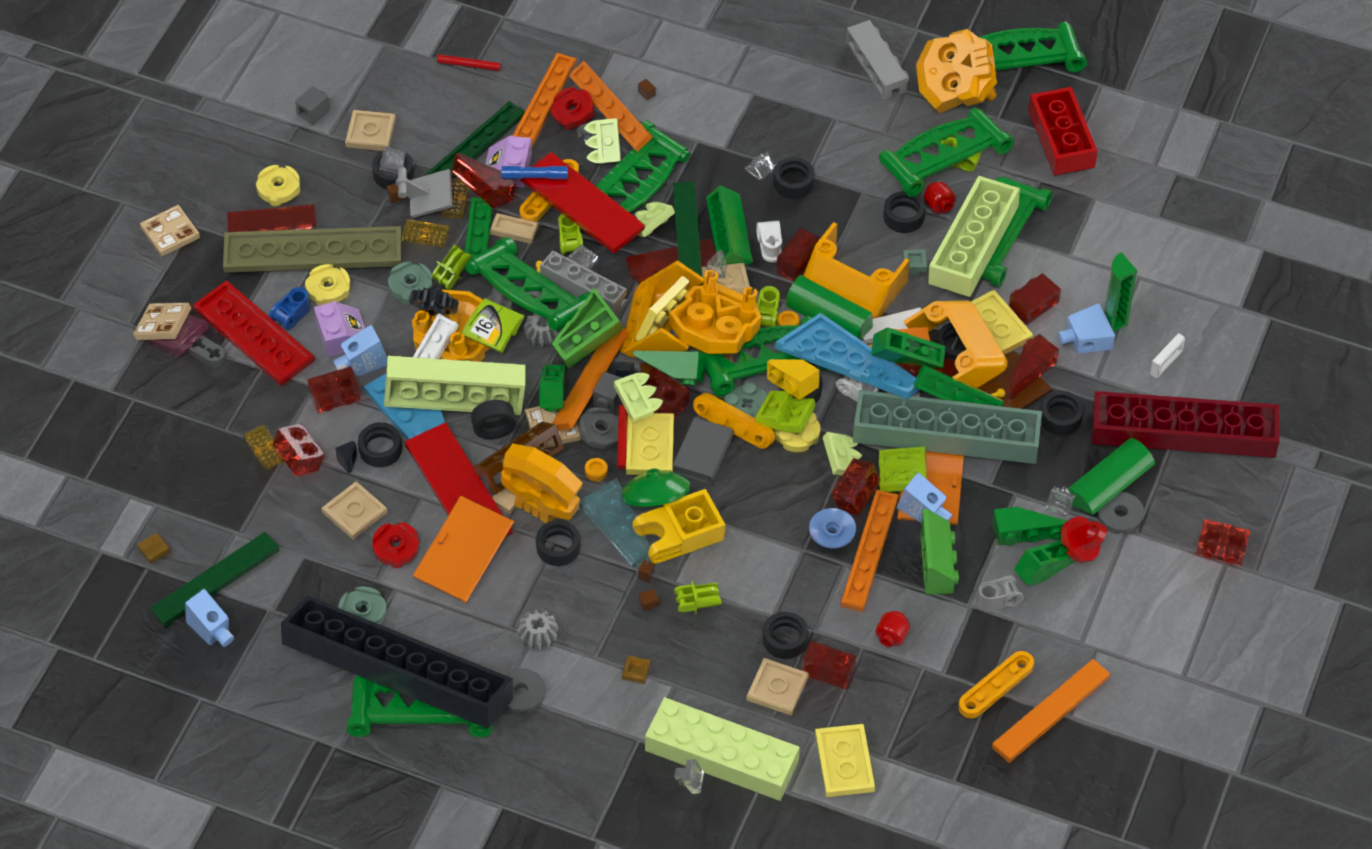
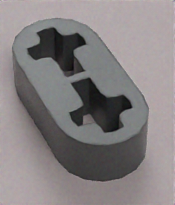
[187,335,226,368]

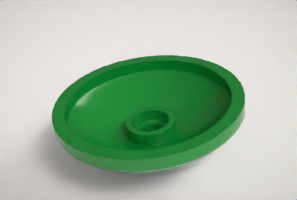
[621,468,691,507]

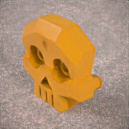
[916,29,997,113]
[668,270,762,354]
[412,290,491,362]
[500,444,583,523]

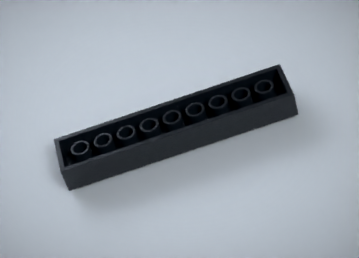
[281,595,513,729]

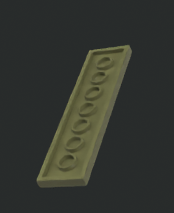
[223,226,401,273]

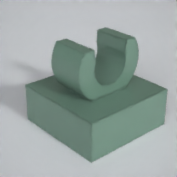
[903,249,927,276]

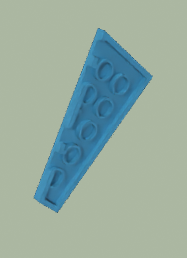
[775,313,920,399]
[364,374,445,440]

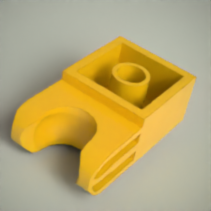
[632,489,725,564]

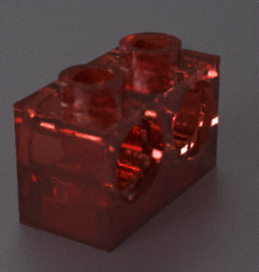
[307,366,360,413]
[641,367,689,418]
[272,424,324,476]
[831,458,881,515]
[1196,519,1251,566]
[802,641,856,690]

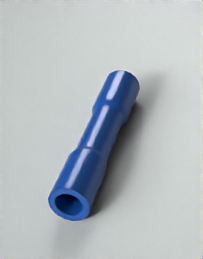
[501,166,568,179]

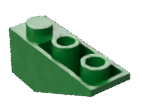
[992,507,1066,545]

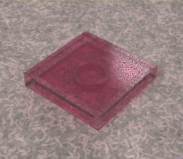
[147,314,209,355]

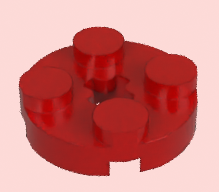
[551,87,595,130]
[372,522,420,568]

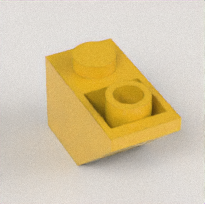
[767,359,819,400]

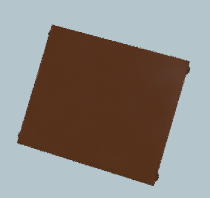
[977,351,1052,409]

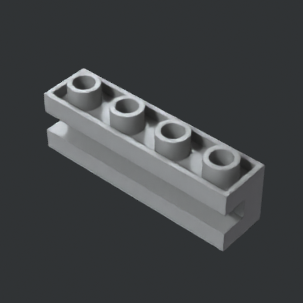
[846,20,909,100]
[540,251,627,317]

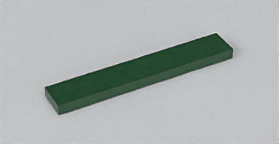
[424,101,525,181]
[673,181,702,277]
[150,532,280,628]

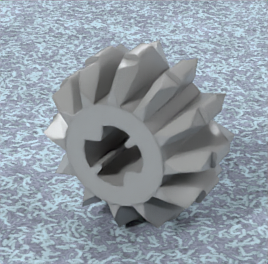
[524,314,562,348]
[518,609,558,650]

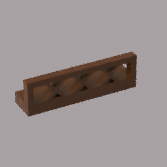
[473,421,564,494]

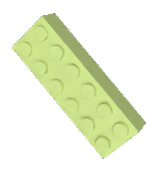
[928,176,1020,297]
[384,356,525,415]
[645,697,800,801]

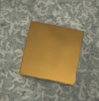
[137,533,170,564]
[622,655,651,684]

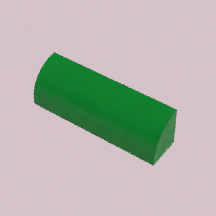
[706,185,753,266]
[1104,252,1137,332]
[786,275,873,340]
[1068,438,1155,515]

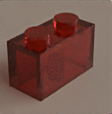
[777,228,819,282]
[1009,273,1061,325]

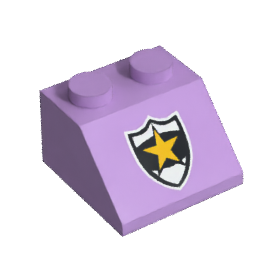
[482,136,532,188]
[314,301,365,357]

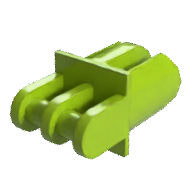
[432,244,472,290]
[674,581,722,614]

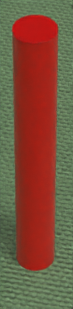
[437,54,501,71]
[617,405,628,470]

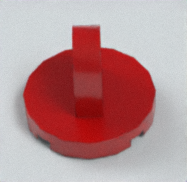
[1061,516,1107,563]

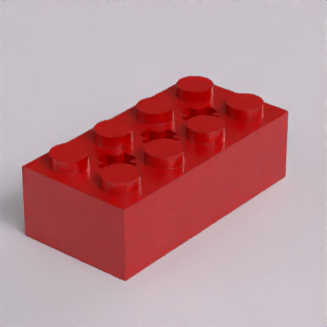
[1028,87,1098,175]

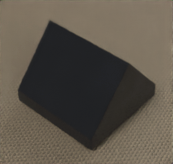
[611,362,634,378]
[335,441,357,473]

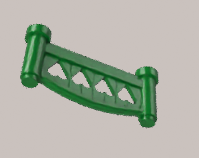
[971,22,1087,72]
[878,108,1014,197]
[596,120,691,213]
[981,177,1053,288]
[465,237,590,330]
[696,316,829,396]
[346,675,493,738]

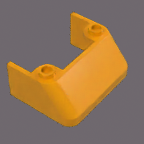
[803,222,910,319]
[620,260,704,359]
[903,300,1007,388]

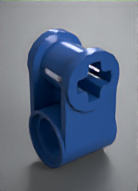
[269,287,311,330]

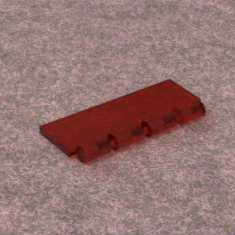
[227,204,316,232]
[626,239,718,284]

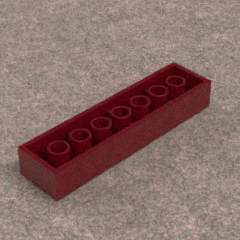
[1091,391,1280,458]

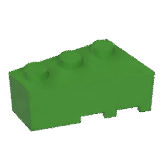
[552,287,623,368]

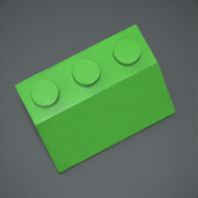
[920,509,959,594]

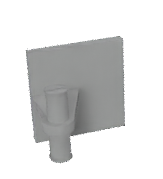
[396,167,452,218]

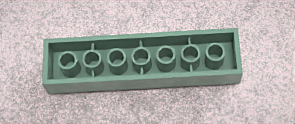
[853,390,1042,464]

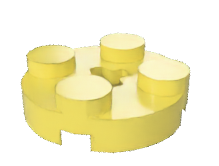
[256,165,300,206]
[305,264,350,306]
[774,412,820,452]

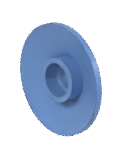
[809,508,856,549]

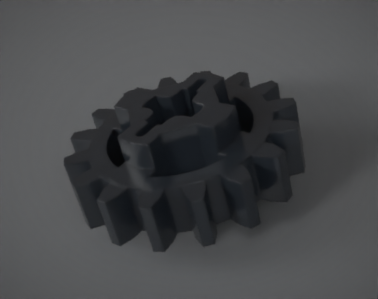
[409,287,459,316]

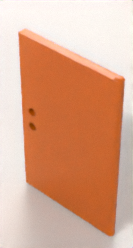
[897,451,964,525]
[413,496,514,603]

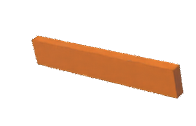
[513,53,577,148]
[569,61,653,152]
[552,328,628,431]
[841,490,899,612]
[992,659,1110,763]

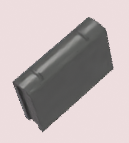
[673,417,734,485]

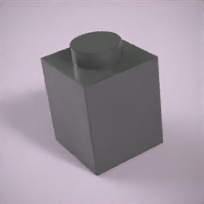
[295,86,330,125]
[593,372,621,412]

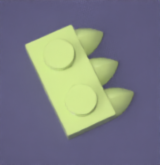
[584,118,621,164]
[635,202,675,237]
[613,373,663,423]
[822,432,866,477]

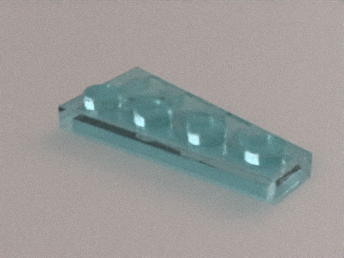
[579,478,650,568]

